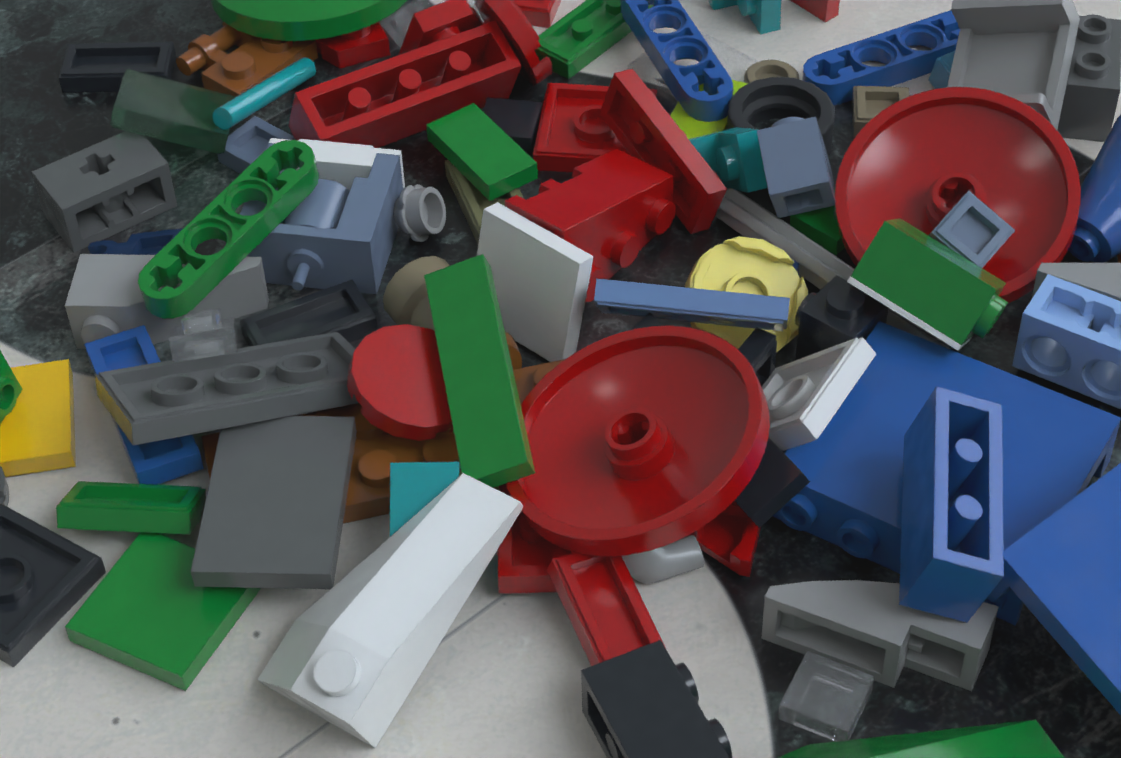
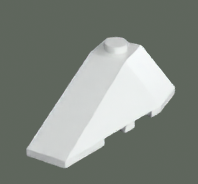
[257,473,524,748]

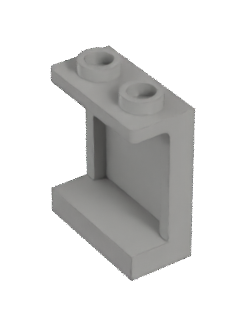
[947,0,1080,130]

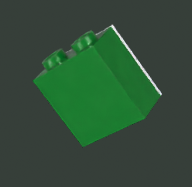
[847,218,1008,350]

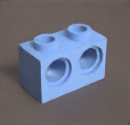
[1012,274,1121,409]

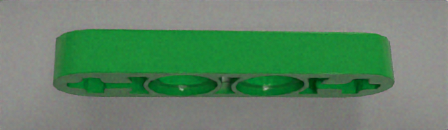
[138,140,319,319]

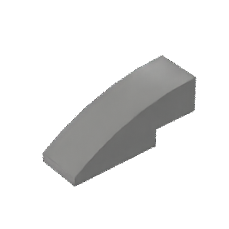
[761,580,999,691]

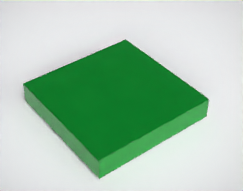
[65,532,261,691]

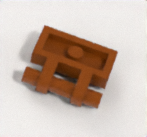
[176,21,318,103]

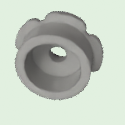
[394,184,446,242]

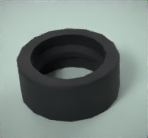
[727,77,835,157]

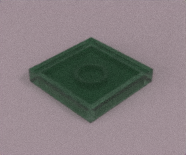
[110,69,236,154]

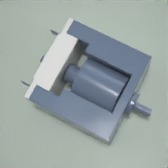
[240,138,405,295]

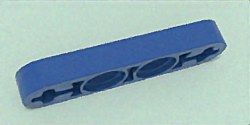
[621,0,733,122]
[802,10,960,105]

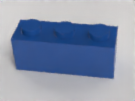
[899,386,1004,623]

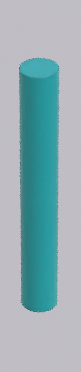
[212,57,316,130]

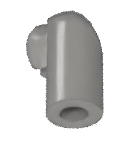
[622,535,704,584]

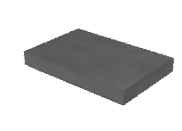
[191,416,357,589]

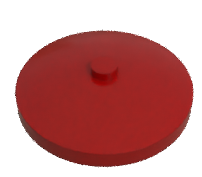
[835,87,1081,303]
[506,326,770,557]

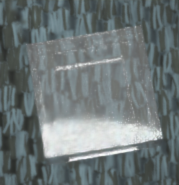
[778,651,875,742]

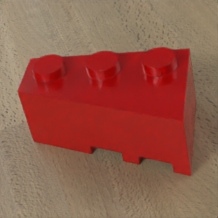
[505,148,676,302]

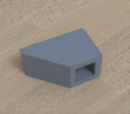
[757,116,836,218]

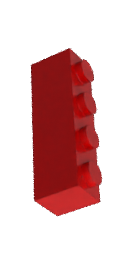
[288,20,522,148]

